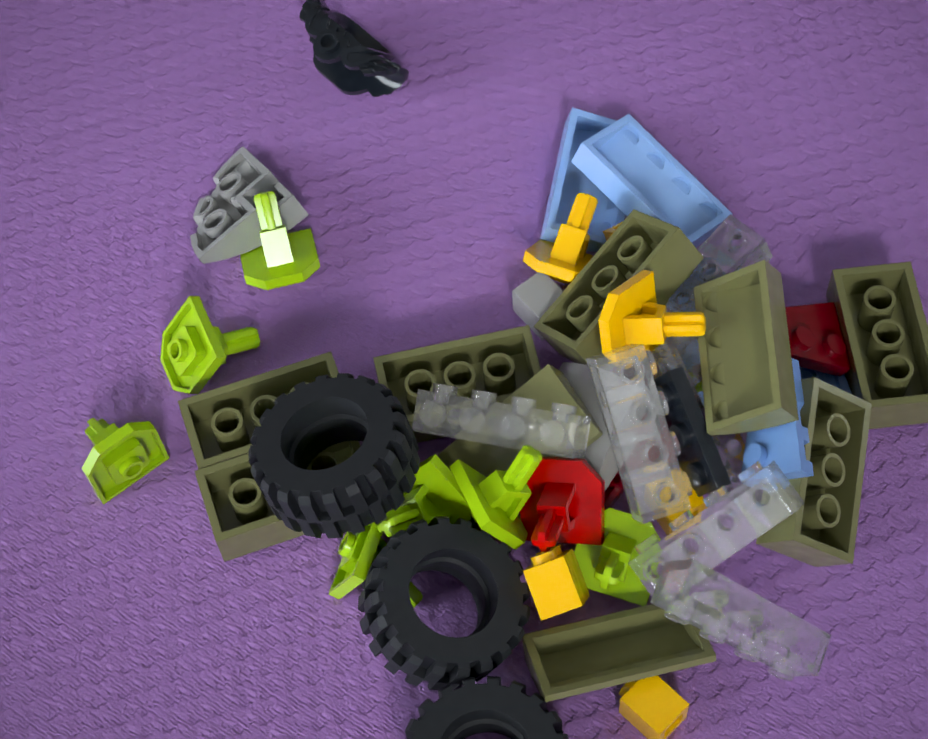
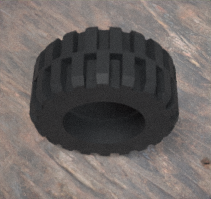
[248,373,420,538]
[358,516,531,690]
[405,676,569,739]

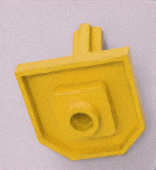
[523,193,598,283]
[598,269,706,370]

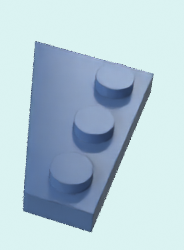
[740,358,814,485]

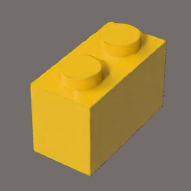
[523,545,590,621]

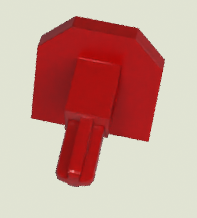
[520,457,605,552]

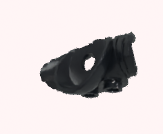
[299,0,409,97]

